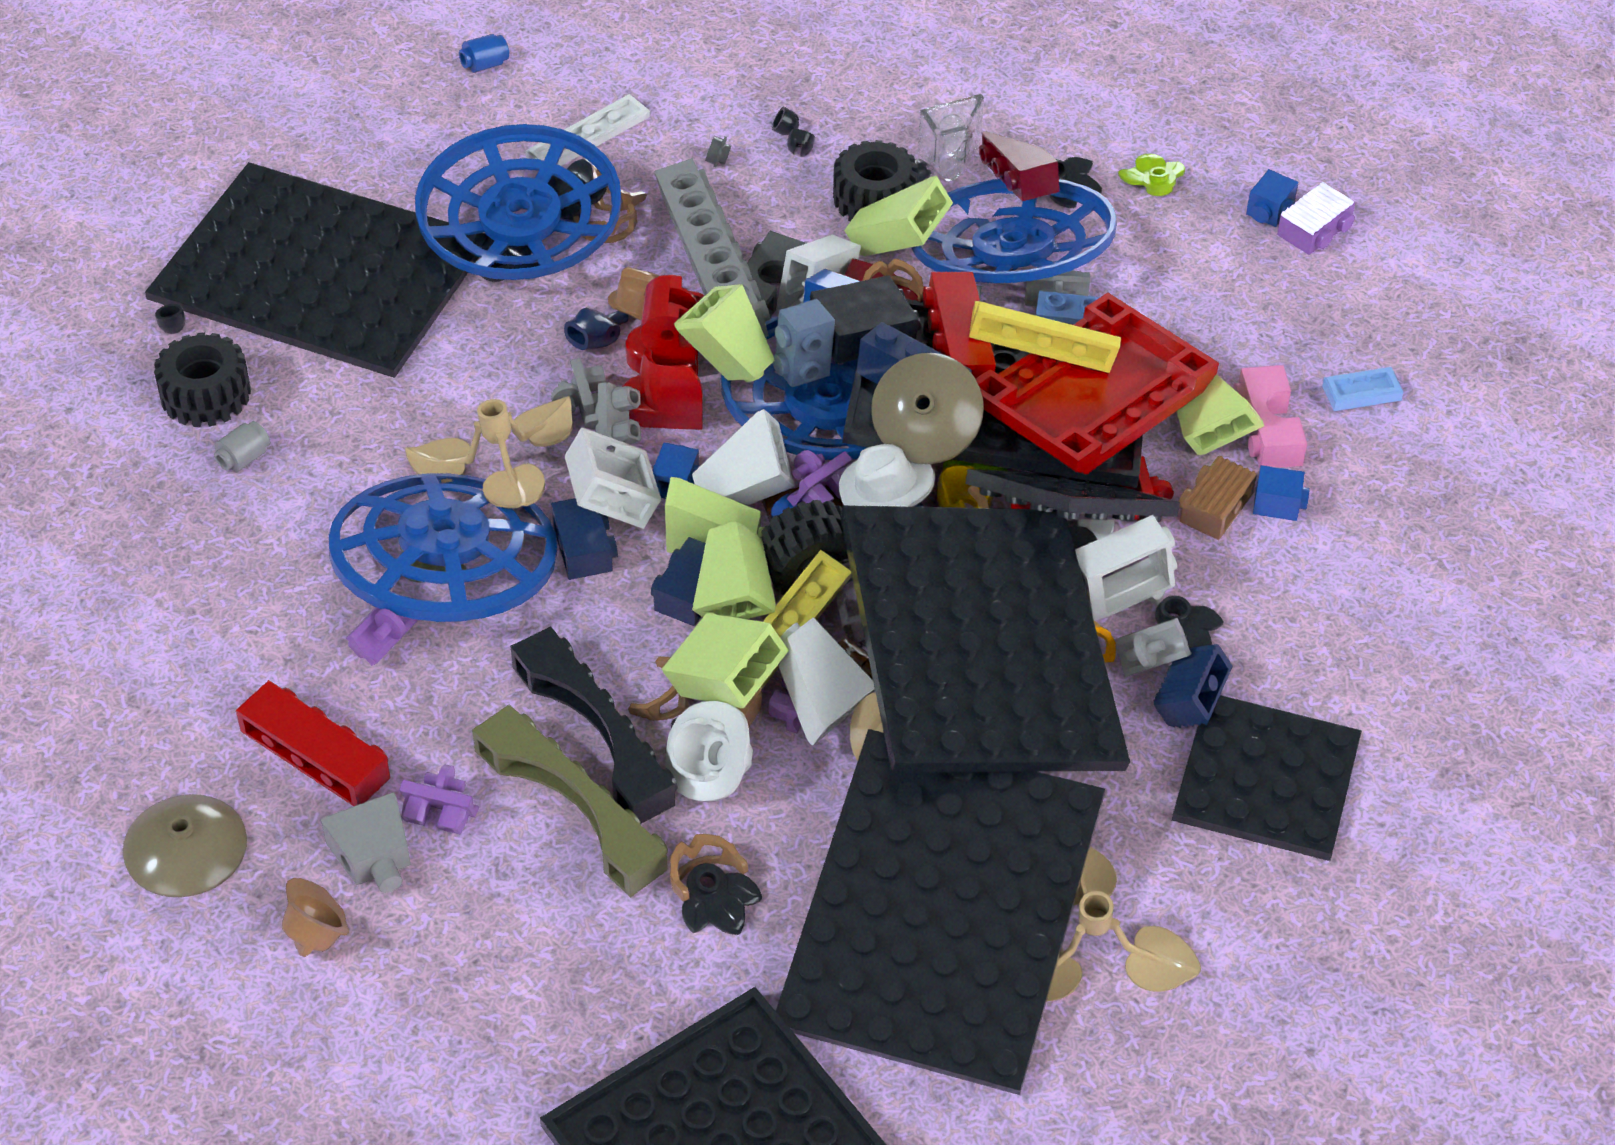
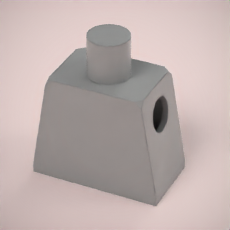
[321,792,411,893]

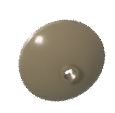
[872,353,984,464]
[123,794,247,897]

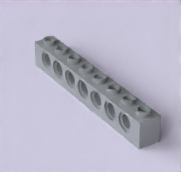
[654,158,771,337]

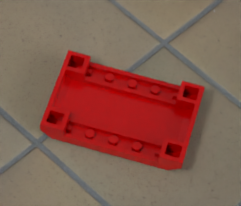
[976,292,1219,474]

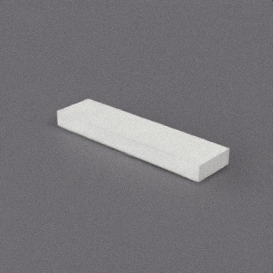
[525,94,650,166]

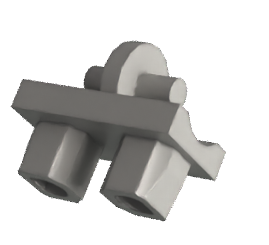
[1025,270,1090,306]
[551,358,606,428]
[585,382,641,449]
[1114,618,1191,677]

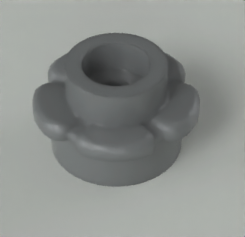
[705,136,732,167]

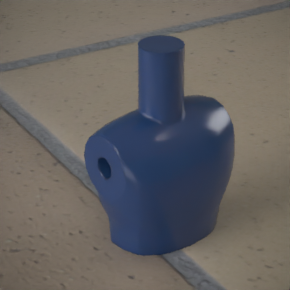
[564,307,629,350]

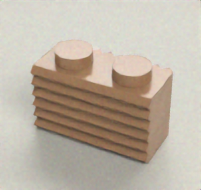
[1179,456,1257,540]

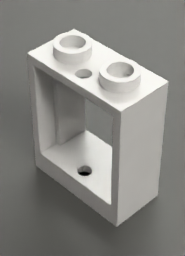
[565,427,661,529]
[1075,515,1178,621]

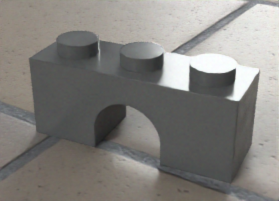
[747,230,807,318]

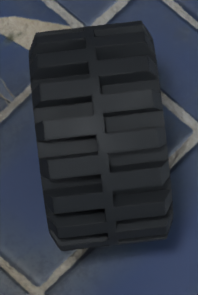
[833,140,918,222]
[154,332,251,427]
[760,500,852,595]

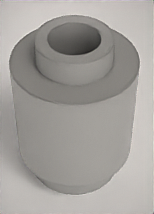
[214,421,270,473]

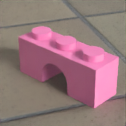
[1233,365,1307,468]

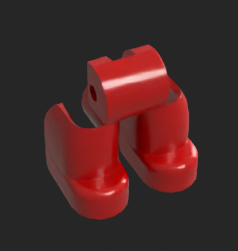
[622,275,705,430]

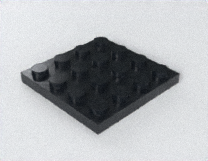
[965,469,1180,522]
[1171,695,1362,861]

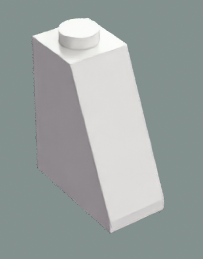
[775,234,861,316]
[692,409,795,506]
[778,617,875,746]

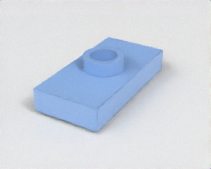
[1322,367,1404,411]

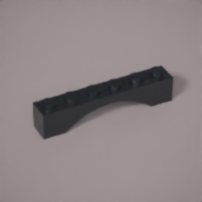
[510,626,678,824]

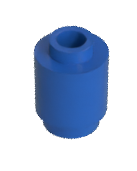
[459,34,509,73]

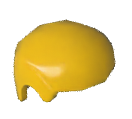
[937,465,993,508]

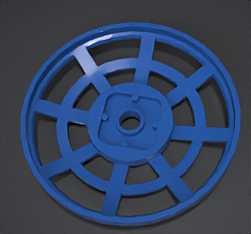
[415,124,622,280]
[912,179,1117,283]
[720,316,868,460]
[329,473,557,622]

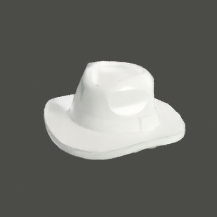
[839,444,935,507]
[665,701,753,801]

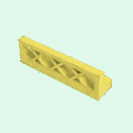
[969,301,1121,373]
[760,550,852,688]

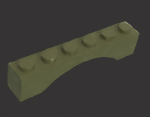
[472,704,668,898]

